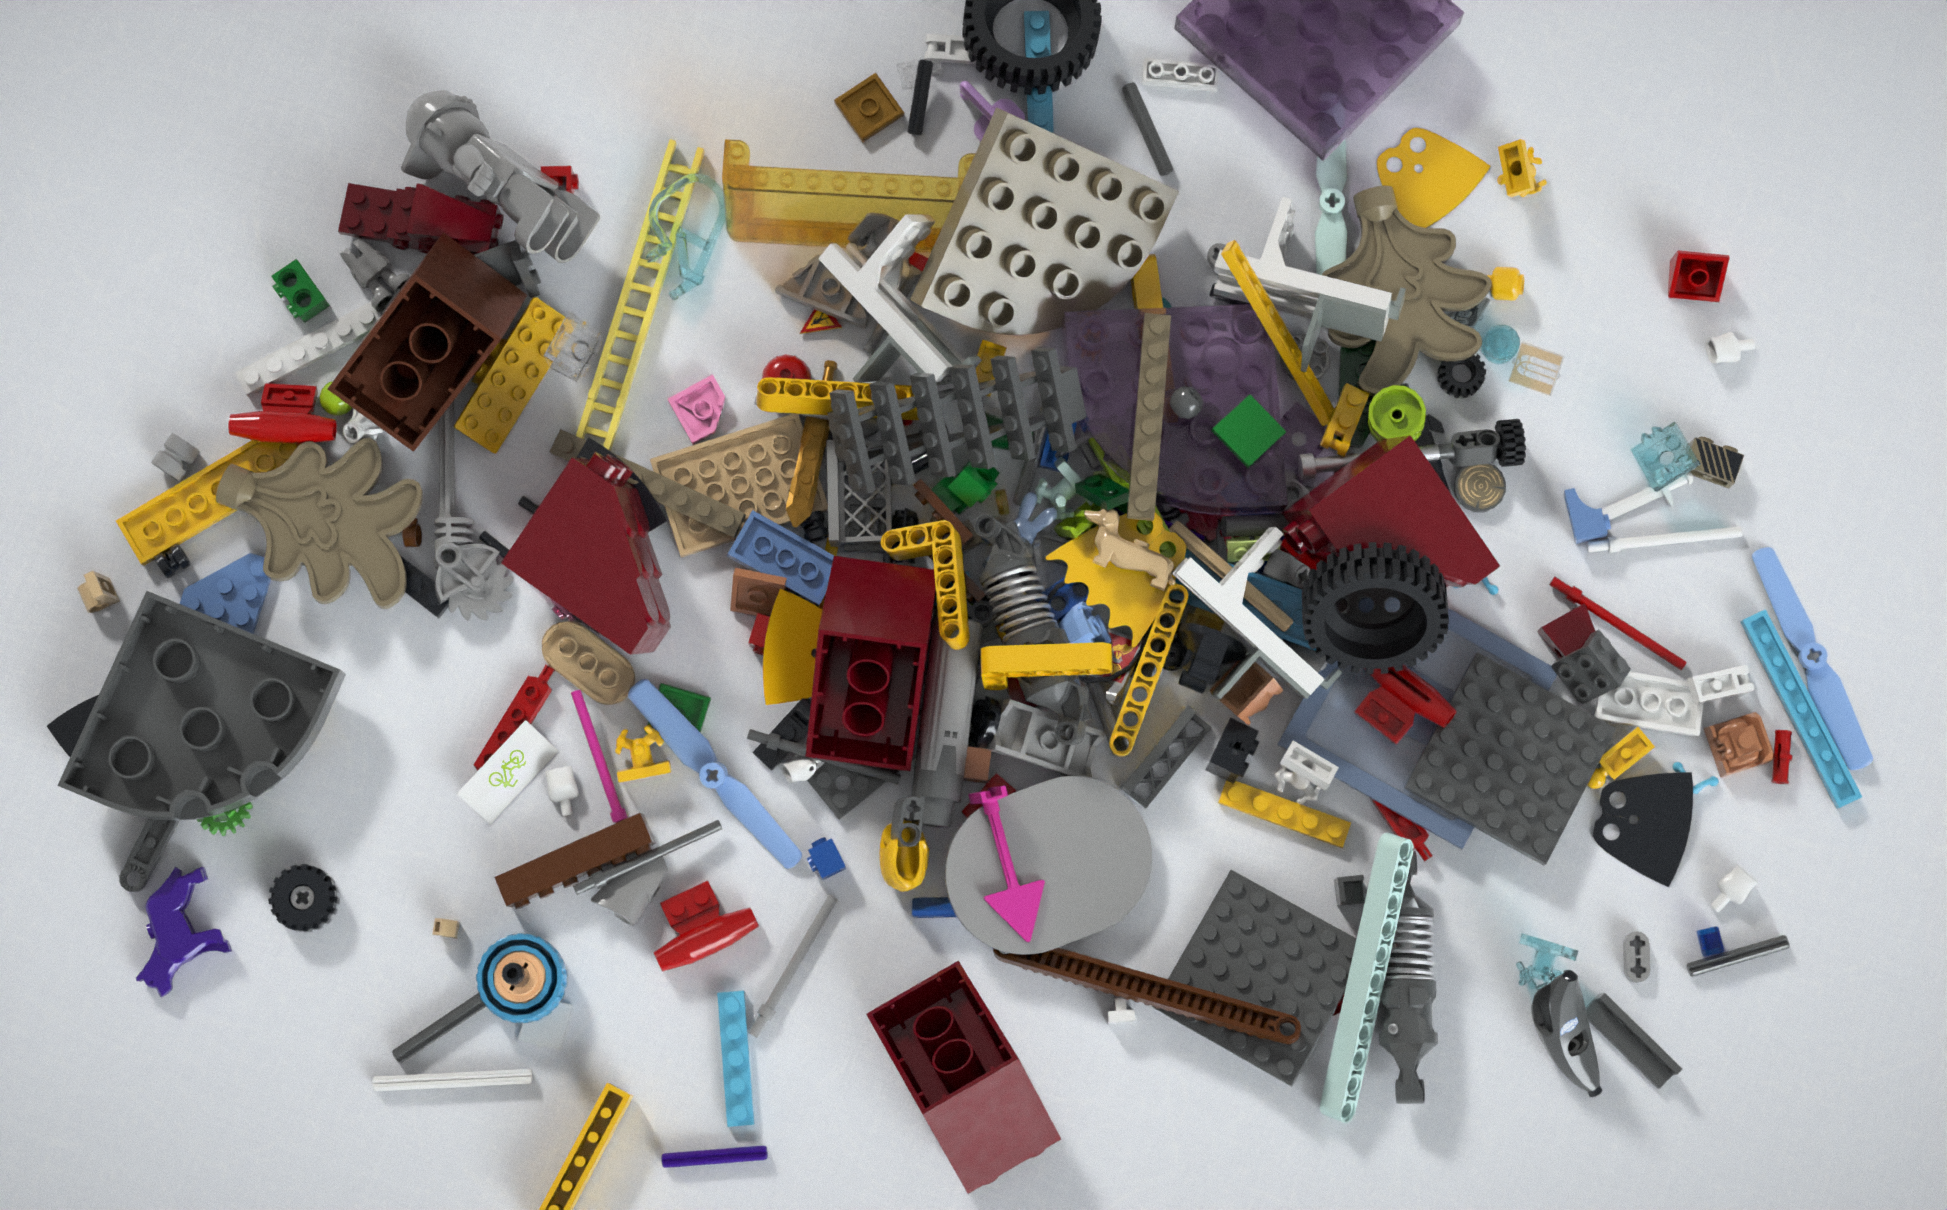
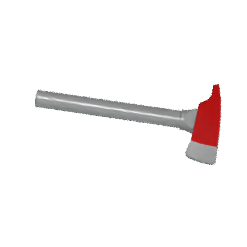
[863,252,928,354]

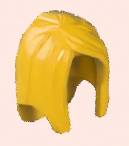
[879,820,929,892]

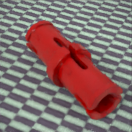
[1771,730,1793,784]

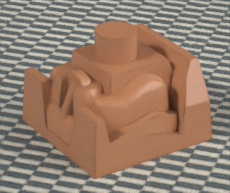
[1209,660,1283,726]
[1703,712,1773,778]

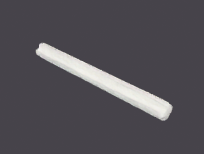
[372,1069,533,1091]

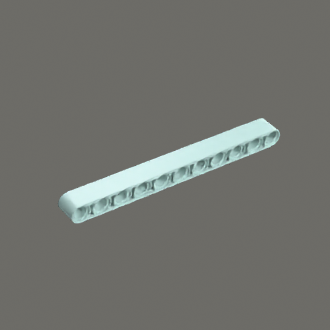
[1320,832,1414,1123]

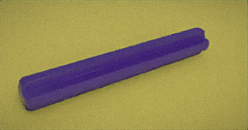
[661,1146,768,1168]

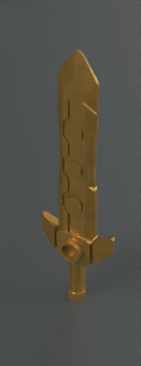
[785,360,837,528]

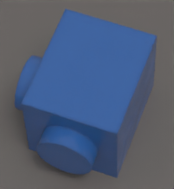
[806,837,847,880]

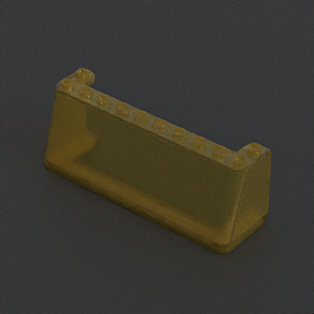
[722,139,976,253]

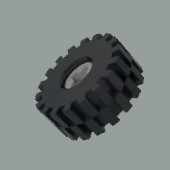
[268,864,340,932]

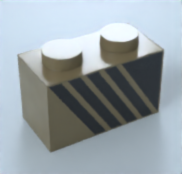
[1680,437,1744,489]

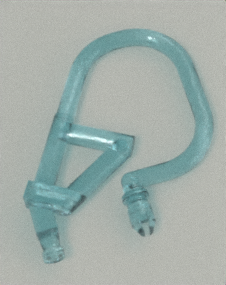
[645,173,728,301]

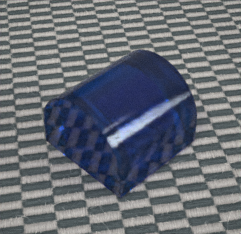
[1696,926,1724,957]

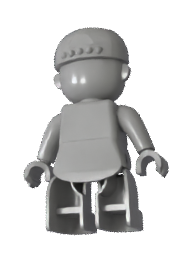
[401,90,600,263]

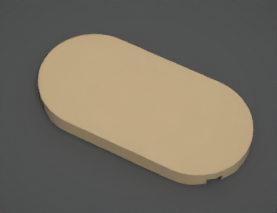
[542,621,635,705]

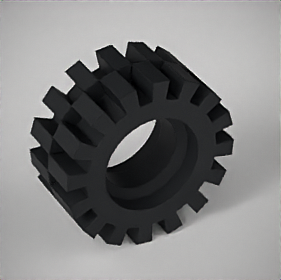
[1437,354,1486,398]
[1495,419,1526,467]

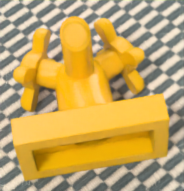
[1497,139,1547,197]
[615,725,672,783]

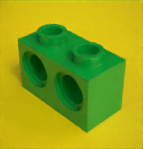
[271,259,330,323]

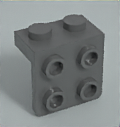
[474,240,541,298]
[1552,629,1631,704]

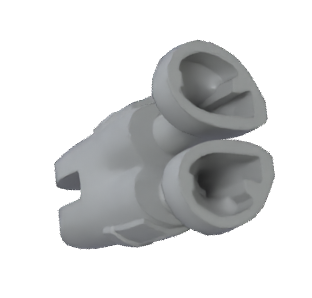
[340,237,410,311]

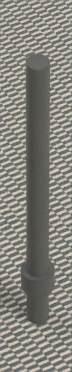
[747,729,901,785]
[573,820,722,895]

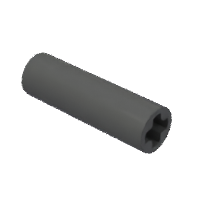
[1221,514,1289,537]

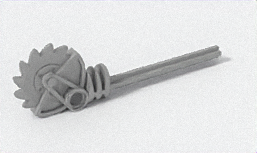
[433,401,514,621]

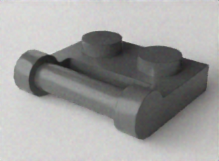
[844,499,892,553]

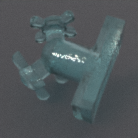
[1516,933,1579,991]

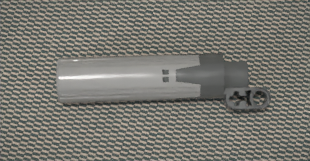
[891,617,983,847]

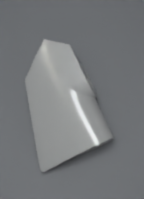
[848,213,900,257]
[591,857,668,926]

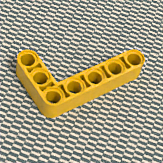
[881,520,970,650]
[981,642,1112,690]

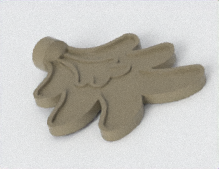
[1322,186,1492,397]
[216,438,423,609]

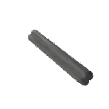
[1122,82,1173,176]
[1687,935,1790,977]
[392,993,486,1063]

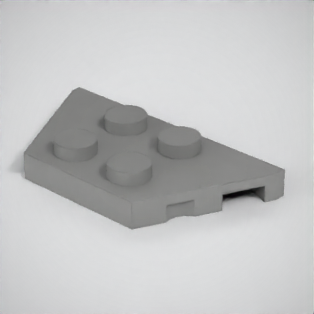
[775,254,867,329]

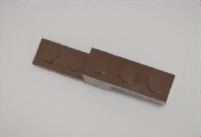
[913,478,987,603]

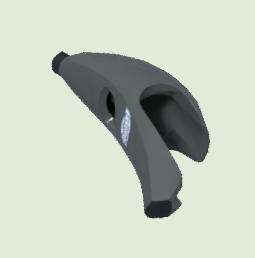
[1531,970,1603,1097]

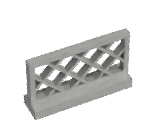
[827,440,892,547]

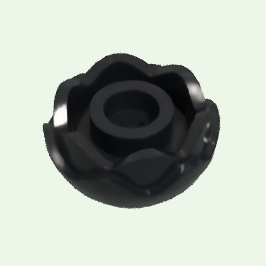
[1158,638,1186,671]

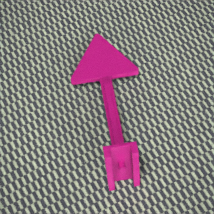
[968,785,1045,942]

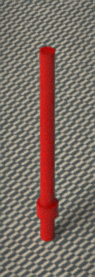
[1549,576,1687,670]

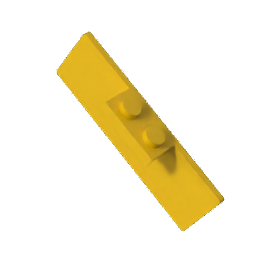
[454,297,575,454]

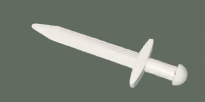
[1602,470,1693,520]

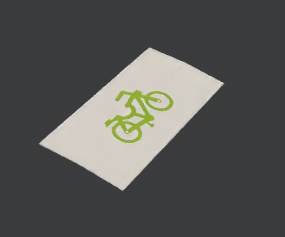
[457,720,559,824]

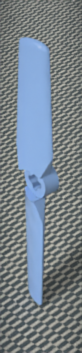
[1752,547,1873,770]
[628,679,802,869]

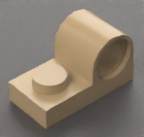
[77,571,120,613]

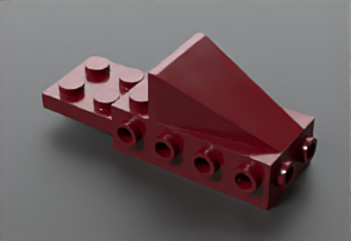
[338,183,504,255]

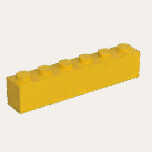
[539,1083,633,1210]

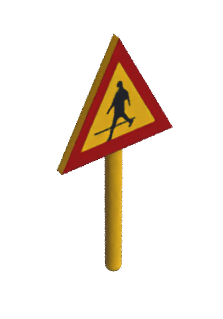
[800,309,842,334]

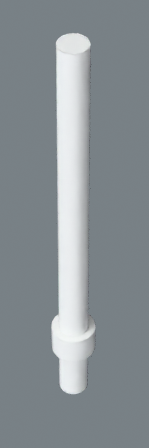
[1586,527,1742,553]

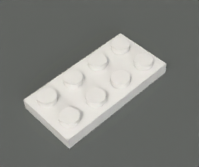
[1594,672,1704,737]

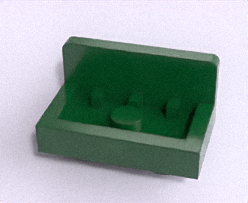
[1075,473,1129,514]

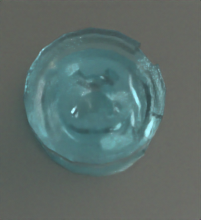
[1481,325,1520,364]

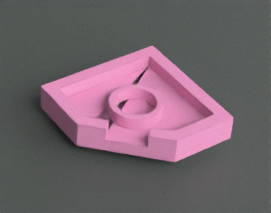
[668,374,726,445]

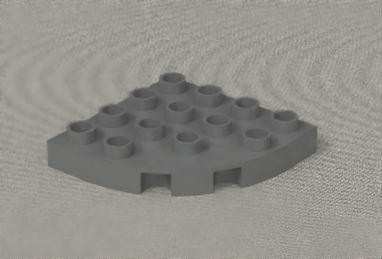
[57,591,346,821]

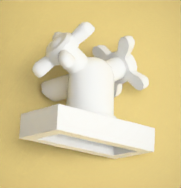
[1275,741,1339,804]

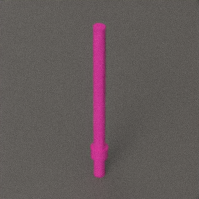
[571,689,628,823]

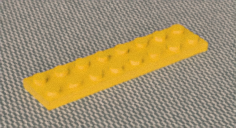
[116,440,301,566]

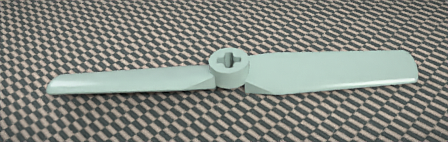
[1315,92,1347,275]

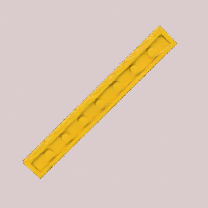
[1221,240,1334,427]

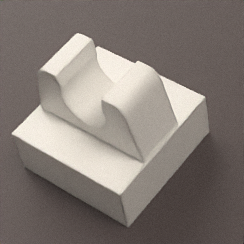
[1107,997,1136,1023]

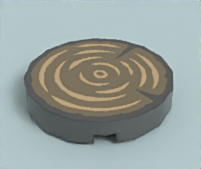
[1454,463,1506,513]

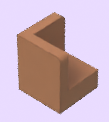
[963,747,991,784]

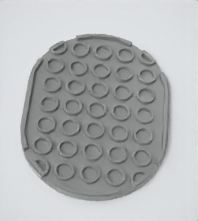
[945,776,1152,954]

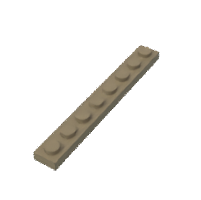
[1127,313,1171,521]
[549,429,746,538]

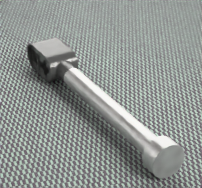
[1297,429,1500,480]

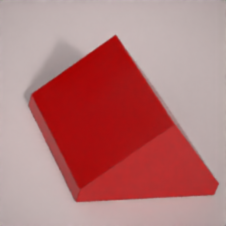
[1668,250,1730,302]

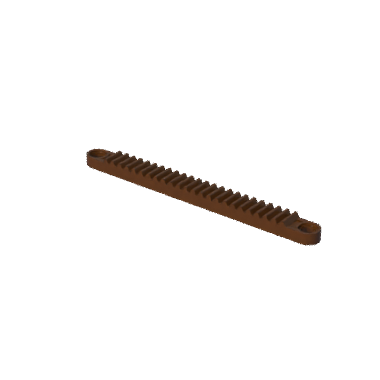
[992,948,1301,1044]

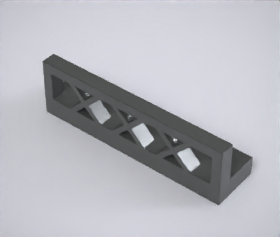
[1122,705,1212,809]
[1586,993,1682,1089]

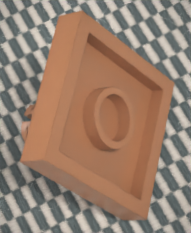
[730,568,787,617]

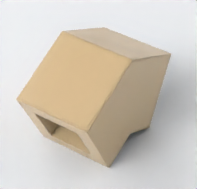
[432,918,460,939]

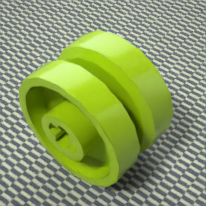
[1368,385,1426,442]

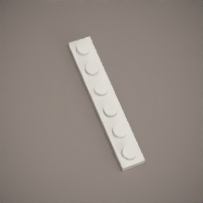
[235,302,381,397]

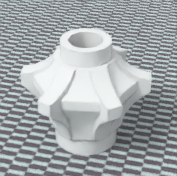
[343,409,383,444]

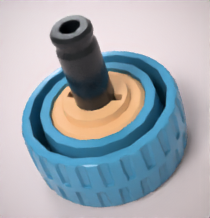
[476,933,567,1023]

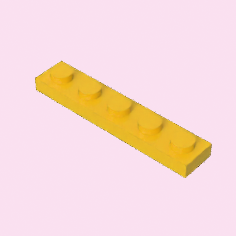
[1218,780,1351,848]

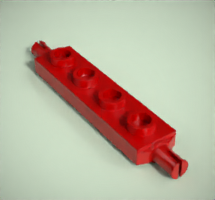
[473,664,555,771]
[1369,797,1433,862]

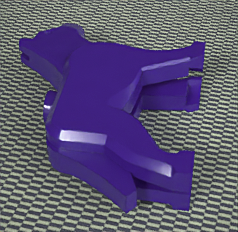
[136,867,232,997]

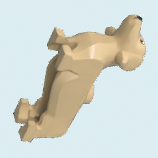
[1084,508,1176,591]

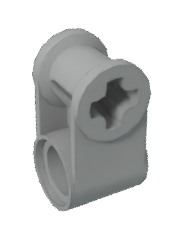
[1263,549,1311,588]

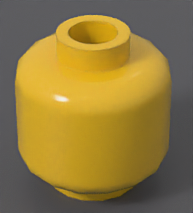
[1487,267,1525,301]

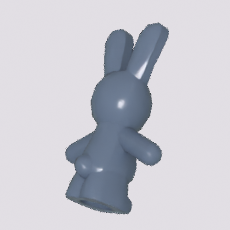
[981,492,1058,568]

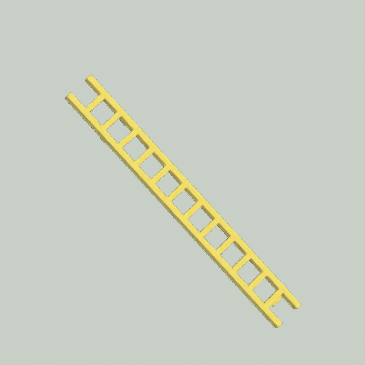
[576,139,705,451]

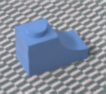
[1563,488,1611,544]

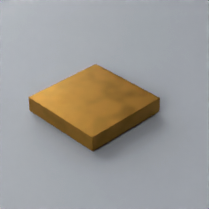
[834,73,905,142]

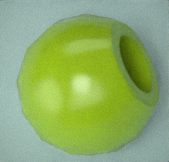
[320,381,353,416]

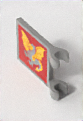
[1078,628,1142,706]

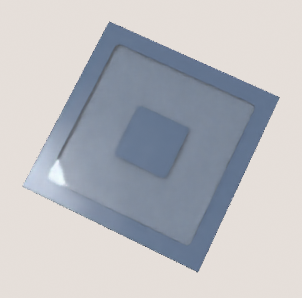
[1277,598,1557,850]

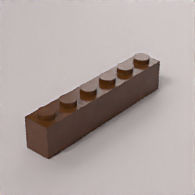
[494,813,656,910]

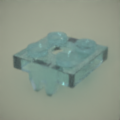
[1630,421,1701,492]

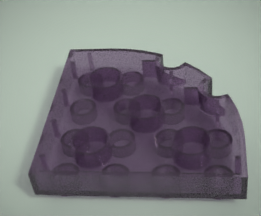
[1174,0,1465,161]
[1061,304,1288,515]

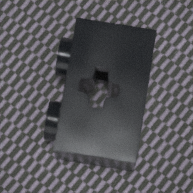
[1205,717,1260,784]

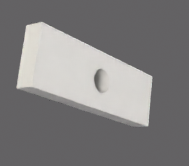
[1141,58,1220,92]

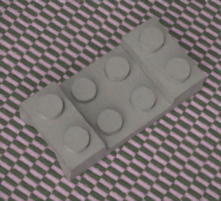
[989,699,1105,778]

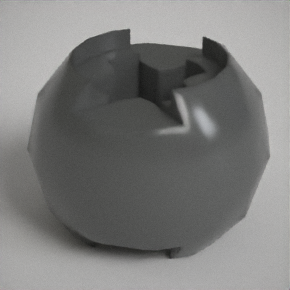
[1170,386,1203,419]

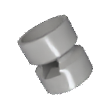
[151,433,200,482]

